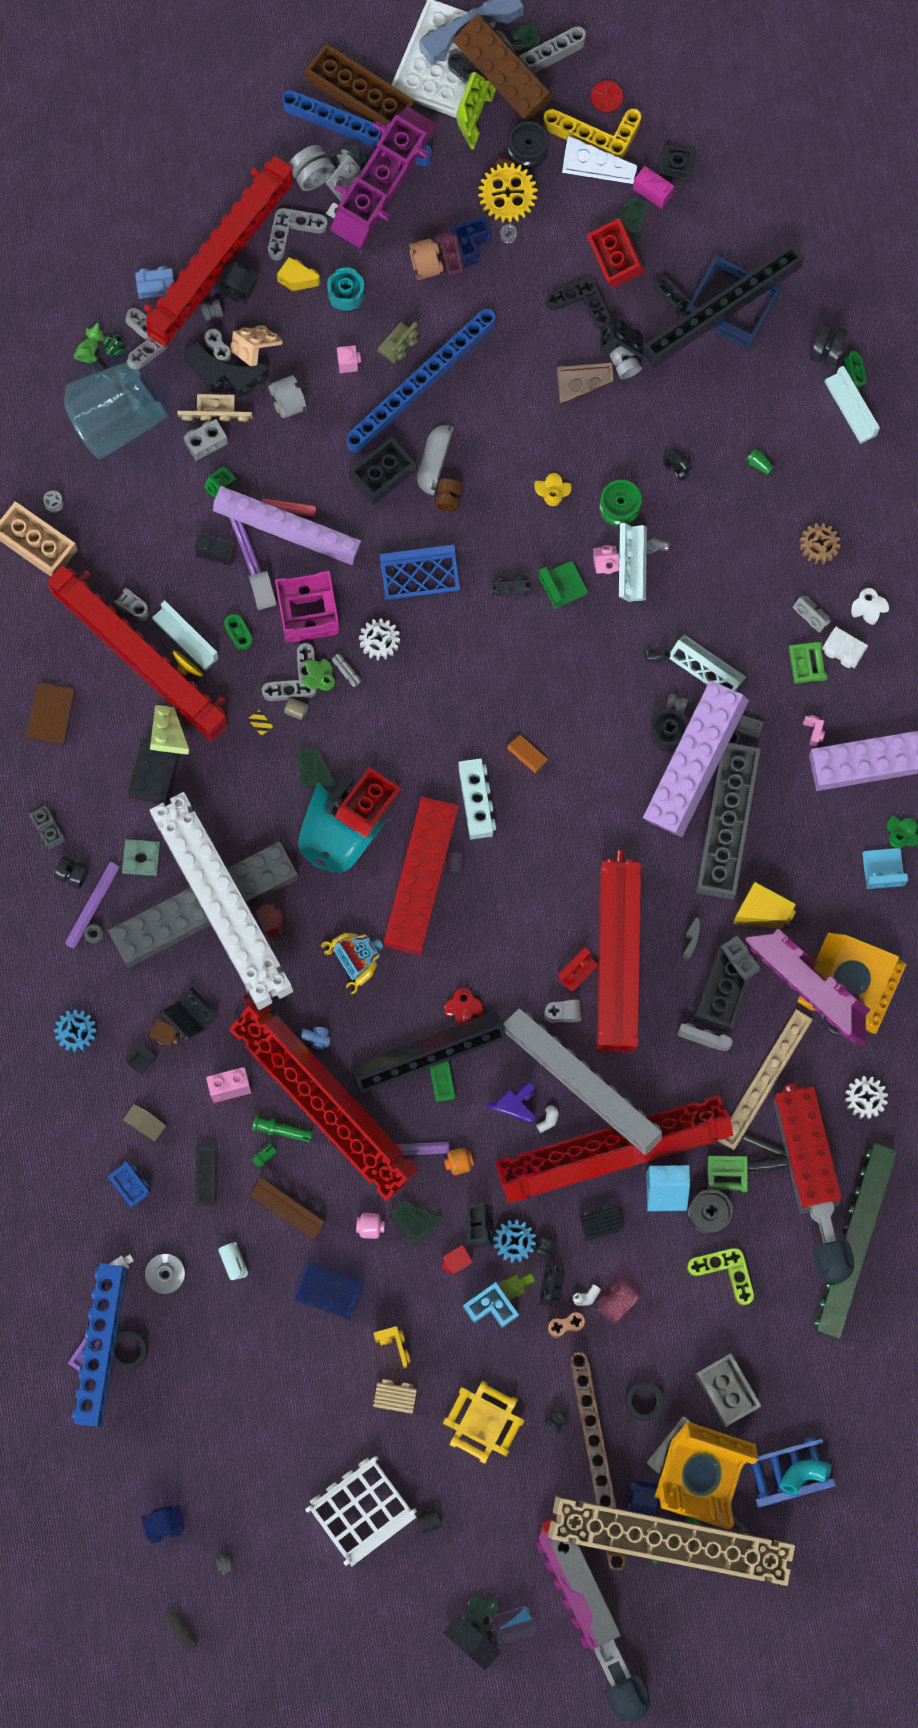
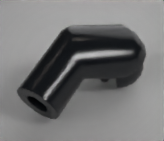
[644,648,671,663]

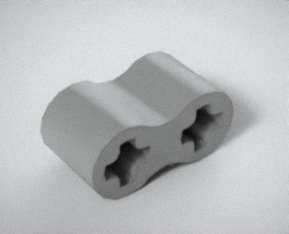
[205,329,231,364]
[249,571,276,610]

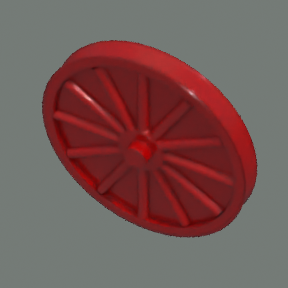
[591,81,623,112]

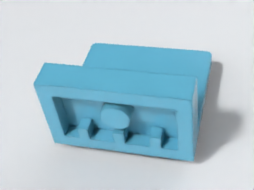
[862,848,908,889]

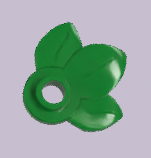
[887,815,918,848]

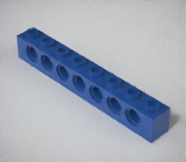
[72,1263,127,1428]

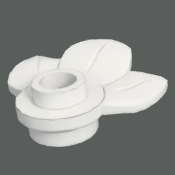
[851,588,889,625]

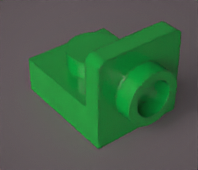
[204,466,236,498]

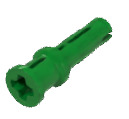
[252,1114,313,1143]

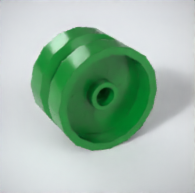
[599,480,642,527]

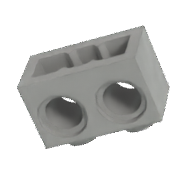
[183,419,228,461]

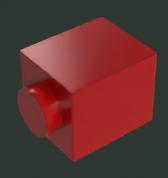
[441,1245,473,1276]

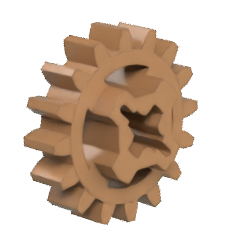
[799,523,840,564]

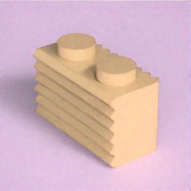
[373,1379,417,1414]

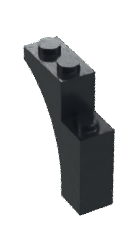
[183,342,269,398]

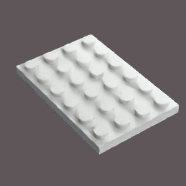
[392,0,495,118]

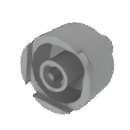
[268,375,306,418]

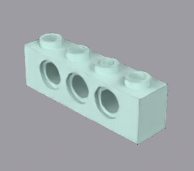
[458,759,496,840]

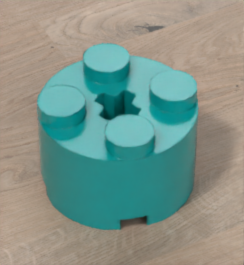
[327,268,365,311]

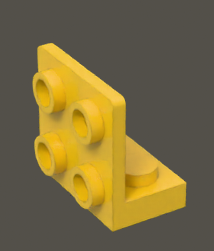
[374,1326,410,1369]

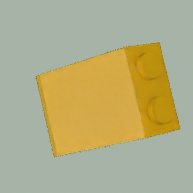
[733,882,796,929]

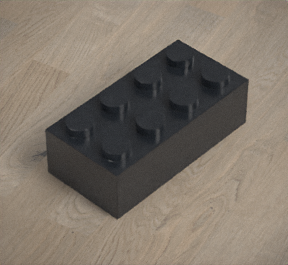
[694,944,758,1032]

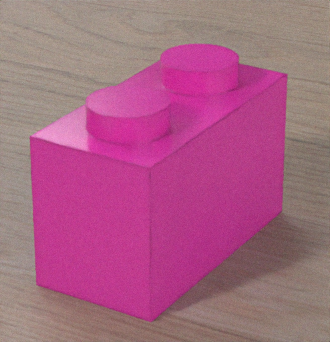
[633,166,674,209]

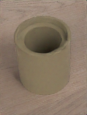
[284,698,308,720]

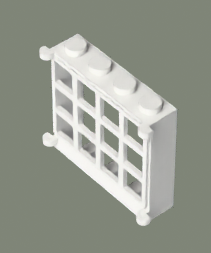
[305,1456,417,1567]

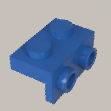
[108,1161,151,1208]

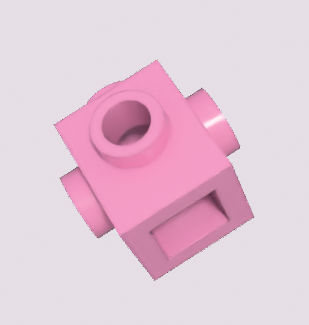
[593,545,620,574]

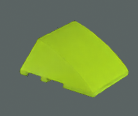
[456,72,496,149]

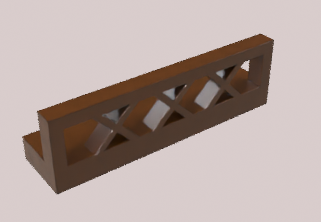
[250,1177,325,1241]

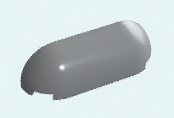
[417,425,454,495]

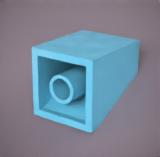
[646,1165,690,1211]

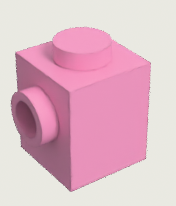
[337,346,361,373]

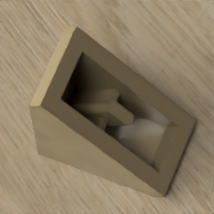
[123,1104,166,1142]

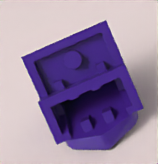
[485,1082,537,1123]

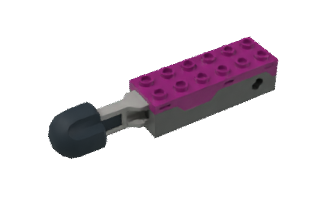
[535,1517,650,1722]

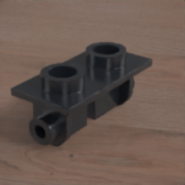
[654,275,691,314]
[491,575,530,596]
[540,1266,565,1308]

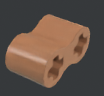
[547,1312,585,1338]

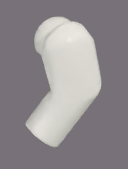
[536,1105,559,1133]
[573,1284,601,1306]

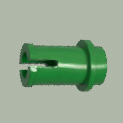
[251,1143,277,1168]

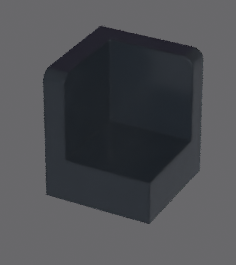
[125,1043,156,1075]

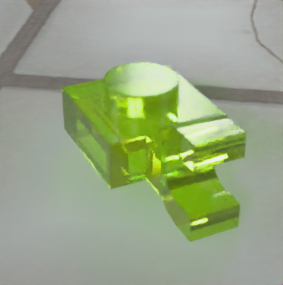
[499,1273,535,1301]

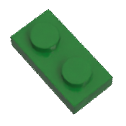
[430,1061,455,1103]

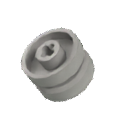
[288,145,335,191]

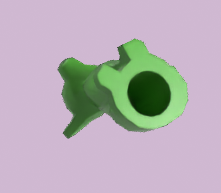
[73,323,106,364]

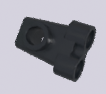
[663,448,692,481]

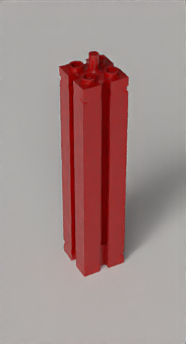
[596,850,641,1052]

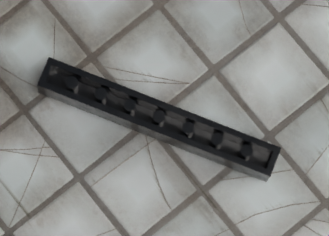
[351,1011,507,1093]

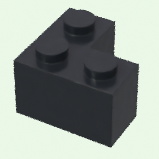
[443,1614,501,1671]

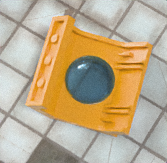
[797,933,906,1034]
[655,1422,758,1530]

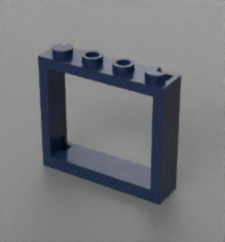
[684,255,781,349]

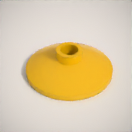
[173,650,203,677]

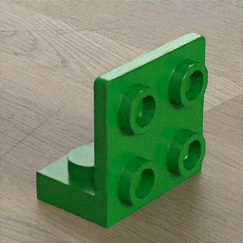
[538,561,588,609]

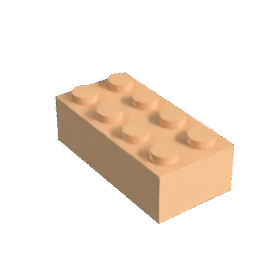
[0,501,78,576]

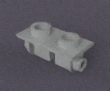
[792,595,831,633]

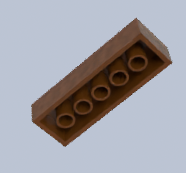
[452,14,555,121]
[305,44,415,126]

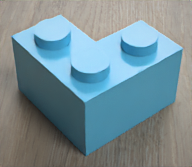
[463,1282,519,1328]

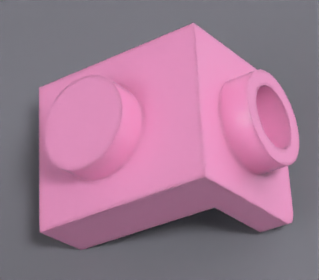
[803,715,825,747]

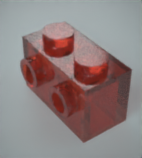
[256,904,284,940]

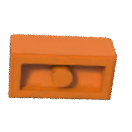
[507,735,548,774]

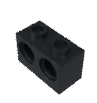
[466,1203,494,1247]

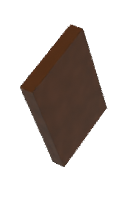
[26,683,75,745]

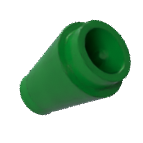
[746,448,774,475]

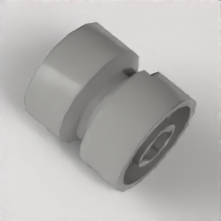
[610,346,642,379]

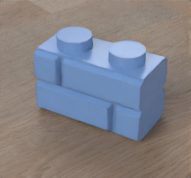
[135,266,174,299]

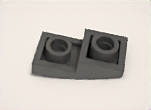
[29,805,65,850]

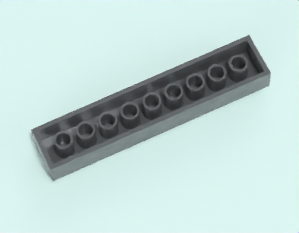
[108,841,298,969]

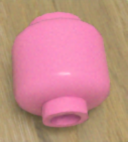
[356,1213,385,1239]

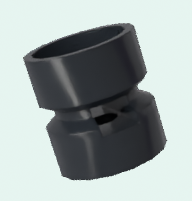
[54,856,89,889]

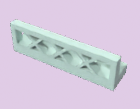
[825,366,880,444]
[619,523,647,602]
[152,601,218,671]
[669,634,746,691]

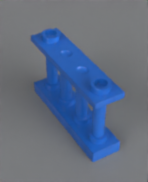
[744,1436,836,1508]

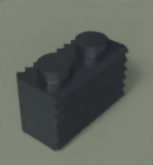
[194,533,236,566]
[579,1204,624,1241]

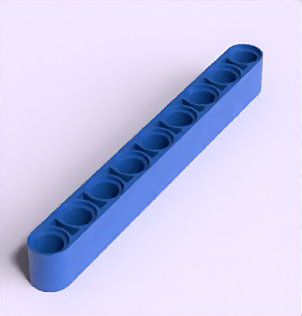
[282,90,432,167]

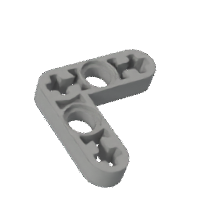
[268,208,327,260]
[125,308,169,370]
[262,643,317,701]

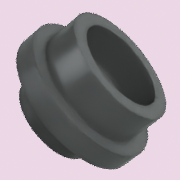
[84,924,103,944]
[216,1554,231,1575]

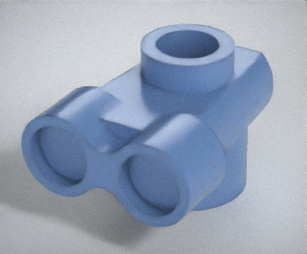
[298,1027,330,1050]

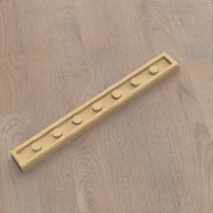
[717,1009,813,1151]

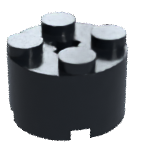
[215,261,257,304]
[650,708,689,751]

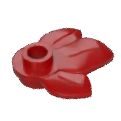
[445,988,483,1024]

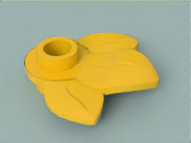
[534,473,572,506]

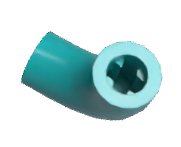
[780,1459,832,1495]

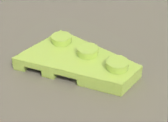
[150,705,189,754]

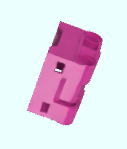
[275,571,339,642]

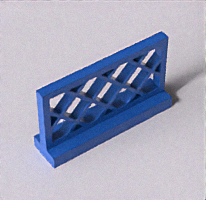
[380,545,460,600]

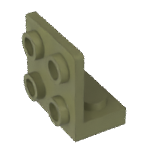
[378,322,419,364]

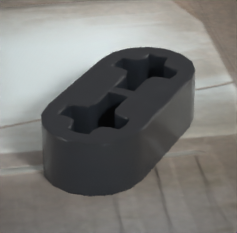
[448,54,477,84]

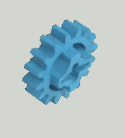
[54,1010,97,1053]
[493,1220,536,1263]

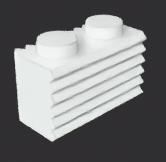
[822,627,868,668]

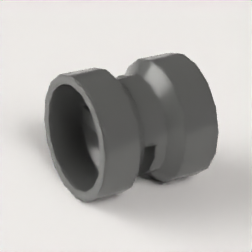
[200,299,223,321]
[665,693,689,713]

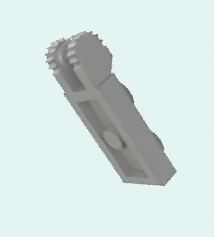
[677,1023,733,1051]

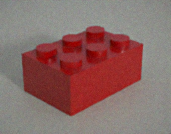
[587,218,646,288]
[335,767,401,838]

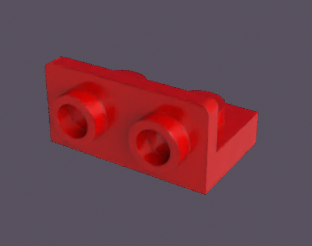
[558,948,598,992]

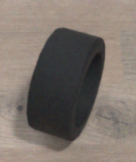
[113,1331,148,1369]
[626,1382,664,1421]

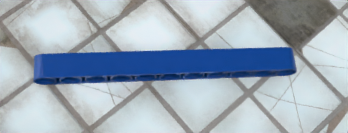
[346,309,495,453]

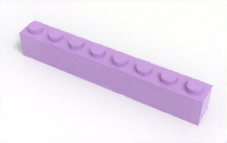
[213,486,361,565]

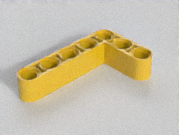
[543,109,641,158]

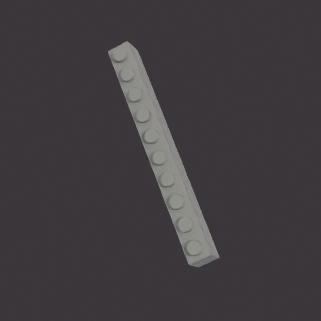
[503,1008,662,1155]

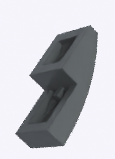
[682,917,700,961]
[721,936,761,981]

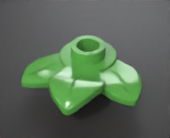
[300,659,335,691]

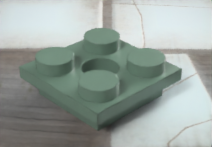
[122,839,160,876]

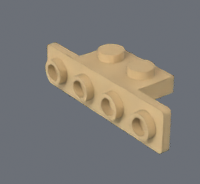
[178,394,253,422]

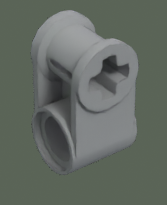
[113,588,149,622]
[544,1000,582,1023]

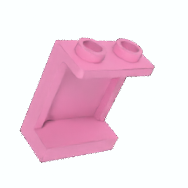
[206,1067,251,1103]

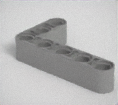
[496,27,586,73]

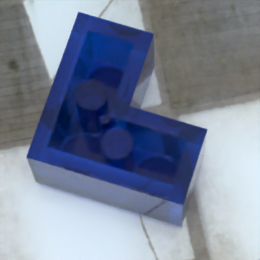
[449,216,490,268]

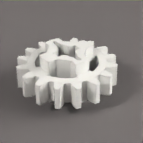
[359,619,400,660]
[845,1076,888,1119]

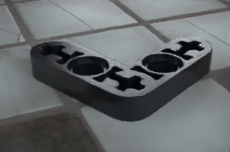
[545,279,610,330]

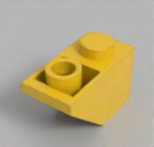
[277,257,320,291]

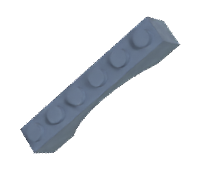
[420,0,524,65]

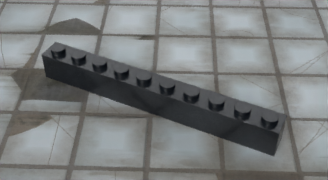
[643,244,804,368]

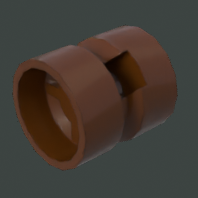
[435,479,463,512]

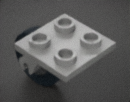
[325,145,364,201]

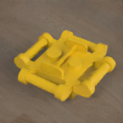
[443,1381,525,1464]

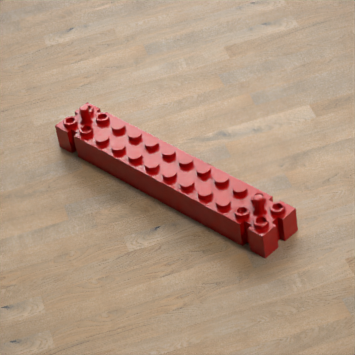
[144,156,293,348]
[47,565,228,742]
[229,1003,419,1201]
[495,1095,734,1203]

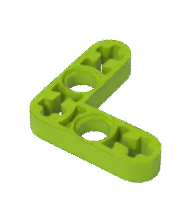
[687,1248,754,1305]

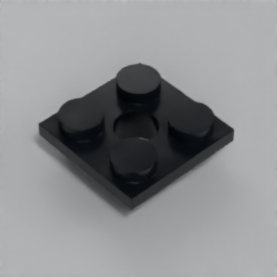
[659,144,696,181]

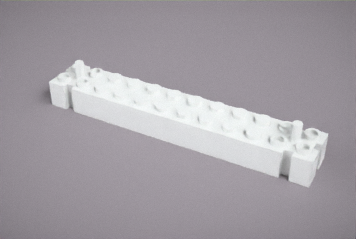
[150,792,293,1010]

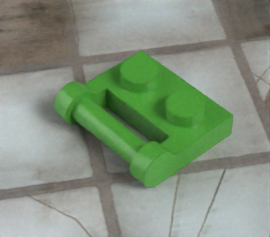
[789,642,828,684]
[707,1156,747,1192]

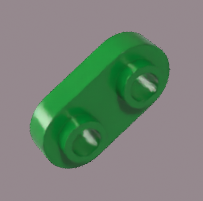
[844,351,867,388]
[224,614,252,650]

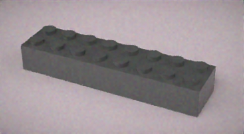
[696,743,760,900]

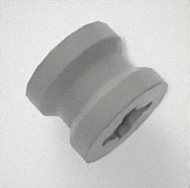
[43,490,64,513]

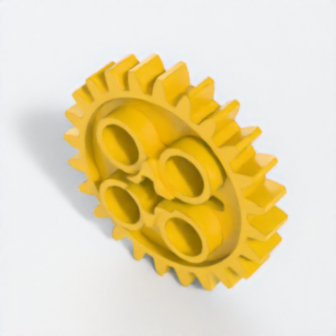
[478,163,537,223]

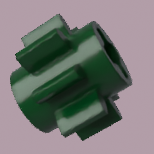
[103,334,126,357]

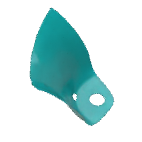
[298,782,389,873]

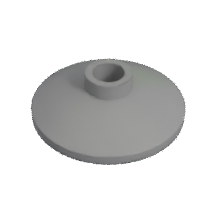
[145,1254,185,1294]

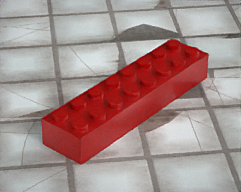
[384,796,459,956]

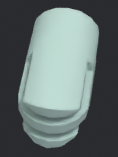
[219,1242,248,1280]

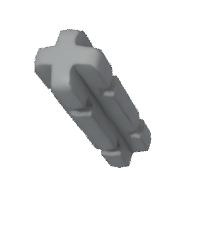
[332,654,361,687]

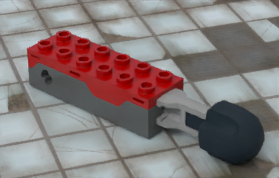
[773,1083,855,1283]

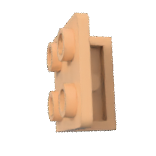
[231,325,283,366]

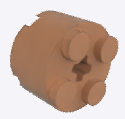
[409,238,443,280]

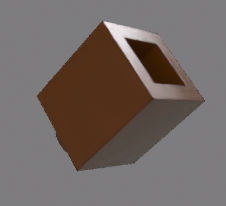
[149,1019,181,1049]

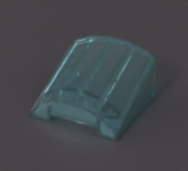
[64,362,168,460]

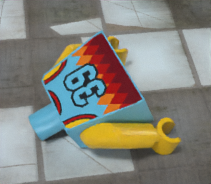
[321,933,383,994]

